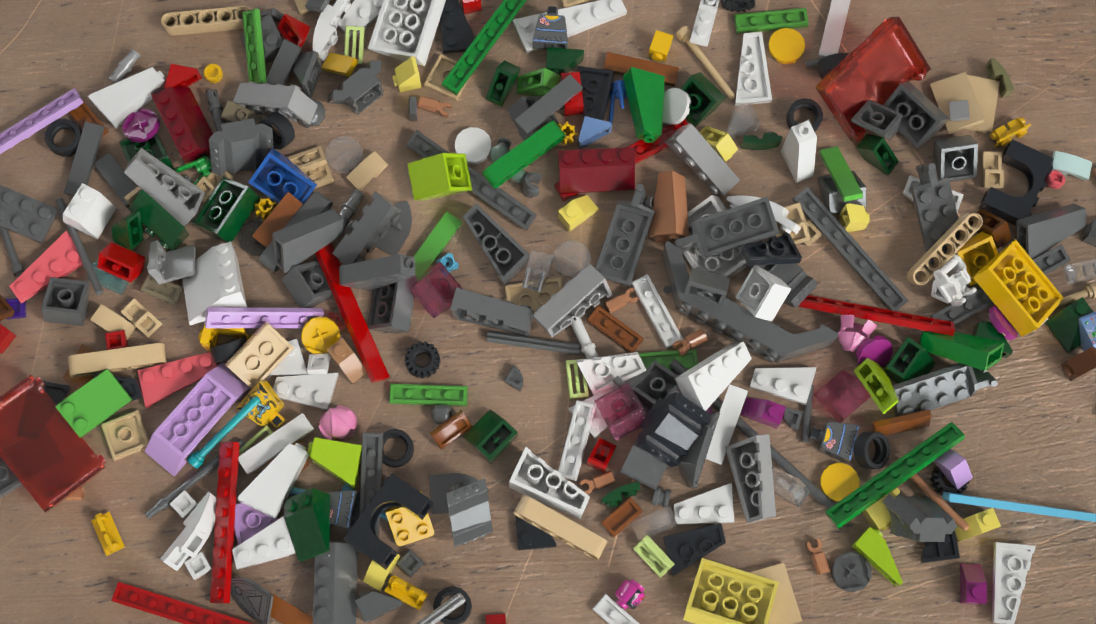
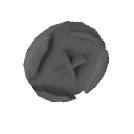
[831,552,872,592]

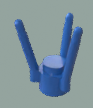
[609,80,627,124]

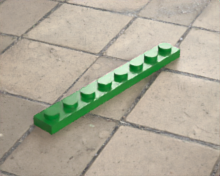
[441,0,527,96]
[825,422,965,529]

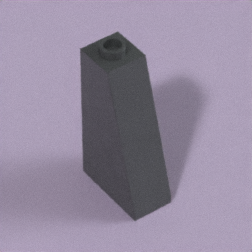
[1016,203,1087,260]
[272,209,344,273]
[339,254,415,291]

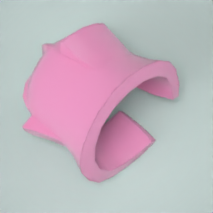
[837,315,877,353]
[319,405,357,442]

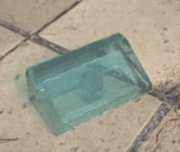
[88,261,129,295]

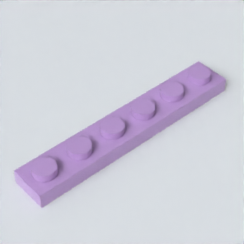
[0,88,83,154]
[205,307,324,328]

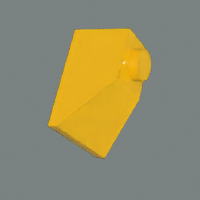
[956,232,998,286]

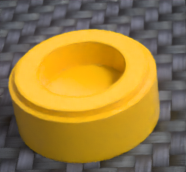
[203,64,223,83]

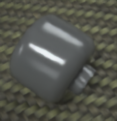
[431,404,453,424]

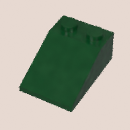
[119,133,176,172]
[284,488,330,562]

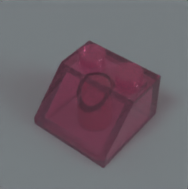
[409,262,463,318]
[814,370,871,423]
[594,382,646,441]

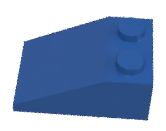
[248,148,317,214]

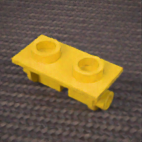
[990,117,1031,148]
[91,512,125,556]
[384,575,429,610]

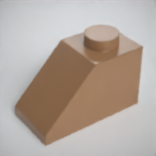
[327,338,367,384]

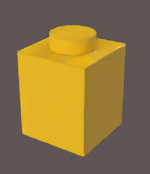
[648,30,674,62]

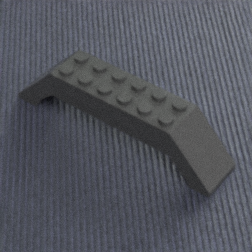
[662,241,839,363]

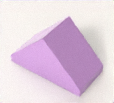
[934,449,973,490]

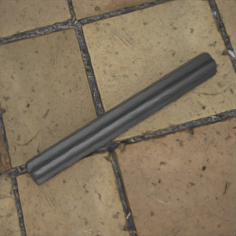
[486,331,581,355]

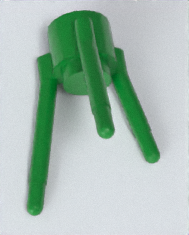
[176,155,212,185]

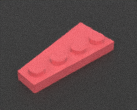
[9,231,83,303]
[138,352,218,408]

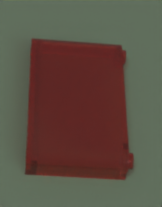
[816,17,931,142]
[0,374,107,513]

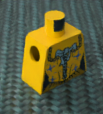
[236,380,285,428]

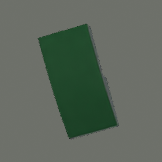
[741,132,782,150]
[601,482,640,508]

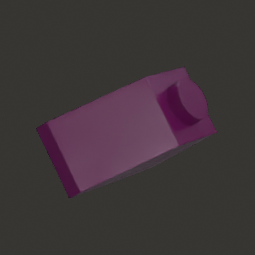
[740,397,786,429]
[960,563,987,605]

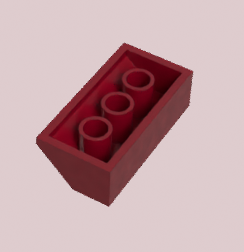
[151,87,213,164]
[558,147,635,194]

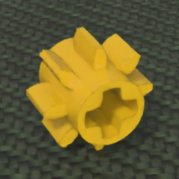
[558,121,578,146]
[255,197,277,221]

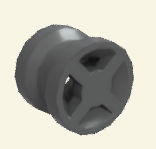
[651,486,671,509]

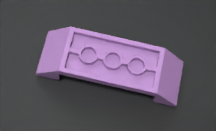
[144,363,251,477]

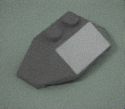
[678,412,720,489]

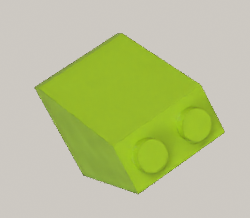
[408,153,472,201]
[308,437,362,490]

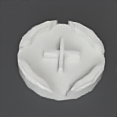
[662,88,691,125]
[455,127,492,164]

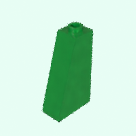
[623,67,665,143]
[919,331,1004,371]

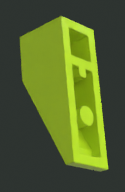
[853,358,899,414]
[851,527,903,587]

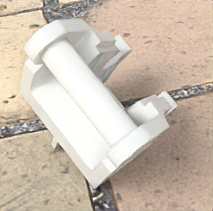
[931,254,977,306]

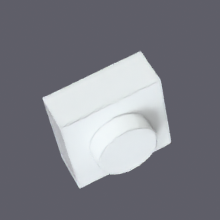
[307,354,330,375]
[170,490,198,519]
[184,552,212,580]

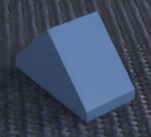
[578,116,612,149]

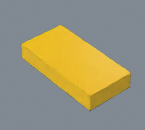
[321,53,359,77]

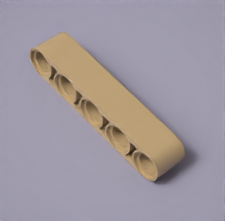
[161,6,250,36]
[907,213,983,285]
[68,343,167,377]
[513,495,607,560]

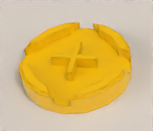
[768,28,805,64]
[301,316,340,354]
[820,463,860,502]

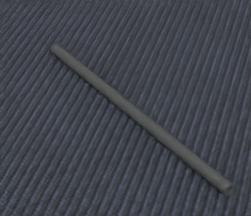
[669,359,835,510]

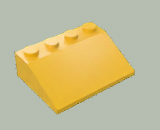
[973,239,1064,337]

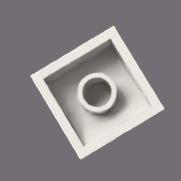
[63,183,117,240]
[736,265,791,322]

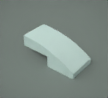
[1051,151,1092,181]

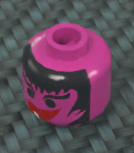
[615,579,645,610]

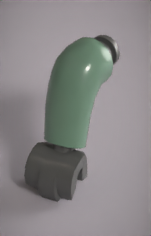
[491,138,542,198]

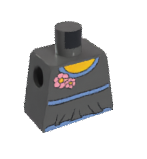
[532,6,568,50]
[809,422,859,464]
[327,490,360,529]

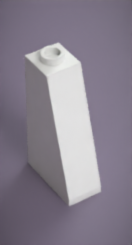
[88,67,167,129]
[780,120,817,184]
[238,443,309,519]

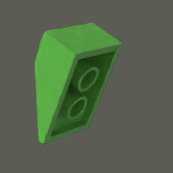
[55,369,133,438]

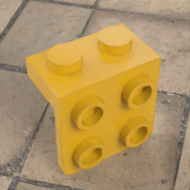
[198,324,250,352]
[385,491,434,546]

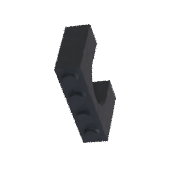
[979,139,1054,226]
[344,473,434,570]

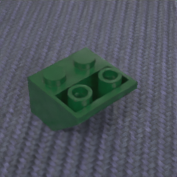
[883,337,936,383]
[463,409,518,464]

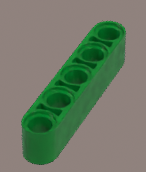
[482,121,566,189]

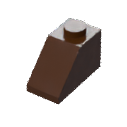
[968,209,1012,249]
[1061,346,1096,381]

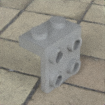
[147,240,196,285]

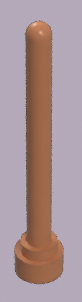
[910,474,969,531]

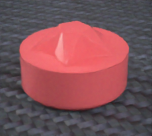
[1045,170,1066,189]

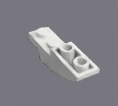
[313,0,351,61]
[690,0,720,47]
[726,195,801,234]
[160,492,217,571]

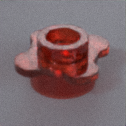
[327,311,346,330]

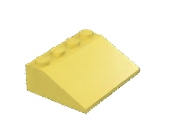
[683,558,779,624]

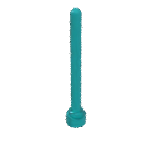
[187,396,260,469]

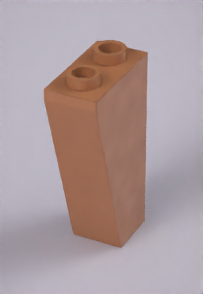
[648,171,689,244]

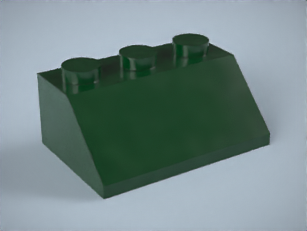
[192,176,260,243]
[129,189,189,250]

